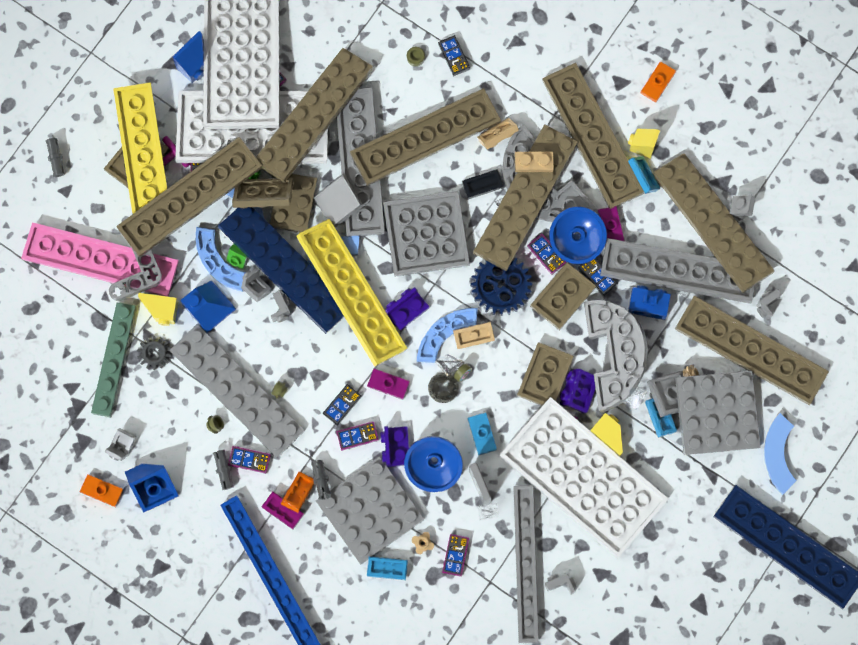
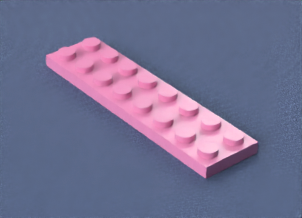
[21,222,179,297]

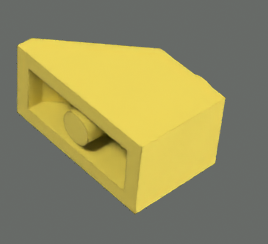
[628,129,660,159]
[138,293,179,326]
[590,413,623,457]

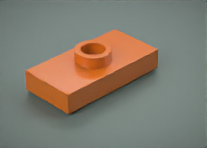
[640,61,676,103]
[281,472,314,513]
[80,474,123,508]

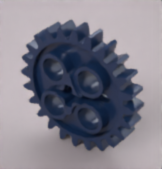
[470,258,533,316]

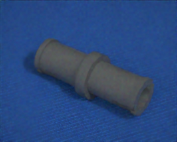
[45,138,65,177]
[213,450,234,491]
[311,460,331,500]

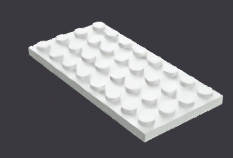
[203,0,279,130]
[175,91,328,164]
[499,397,669,559]

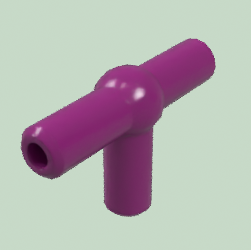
[162,136,190,168]

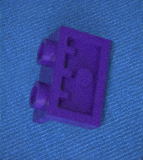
[385,287,430,331]
[559,369,596,413]
[381,426,409,467]

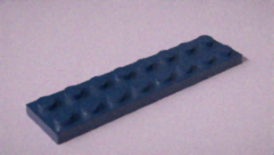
[218,207,344,334]
[713,485,858,609]

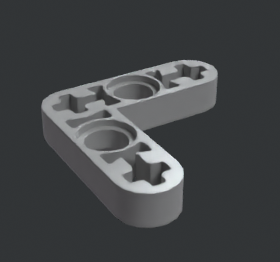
[109,247,162,301]

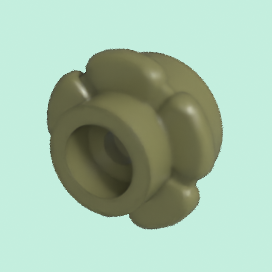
[271,380,288,399]
[206,415,224,434]

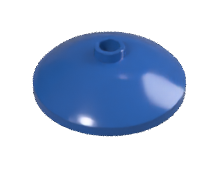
[549,207,607,264]
[404,436,463,492]

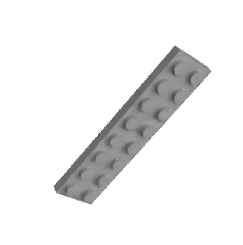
[337,88,385,237]
[600,238,754,304]
[169,324,305,458]

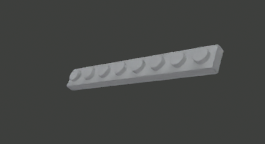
[513,485,538,643]

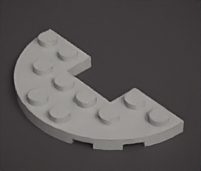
[503,125,596,222]
[584,300,648,413]

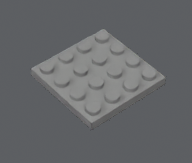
[383,191,470,277]
[675,371,761,455]
[316,456,424,565]

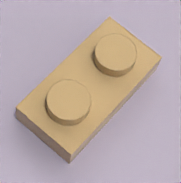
[477,118,519,149]
[514,152,554,172]
[453,322,495,349]

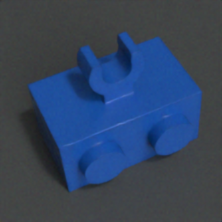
[628,286,671,320]

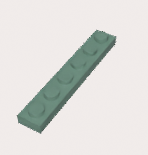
[91,302,136,418]

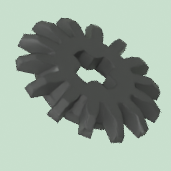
[137,336,172,370]

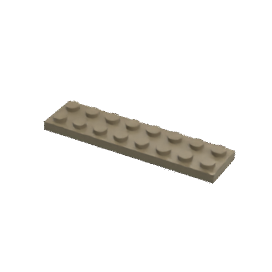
[256,48,373,183]
[542,63,644,209]
[350,88,501,186]
[473,124,578,271]
[116,137,262,258]
[653,153,775,293]
[675,296,829,406]

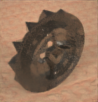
[428,372,459,403]

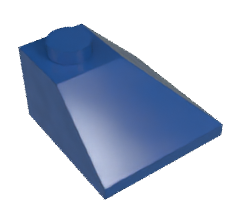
[172,31,204,83]
[180,281,236,333]
[125,464,179,513]

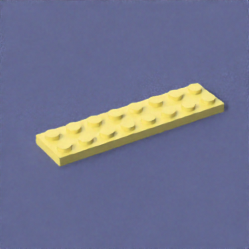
[113,82,167,214]
[296,219,408,367]

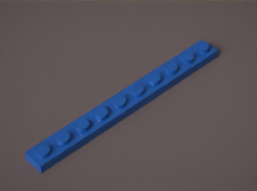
[220,496,320,645]

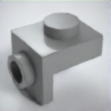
[730,195,755,220]
[241,268,271,302]
[756,289,782,320]
[270,291,290,323]
[105,428,136,461]
[545,574,576,595]

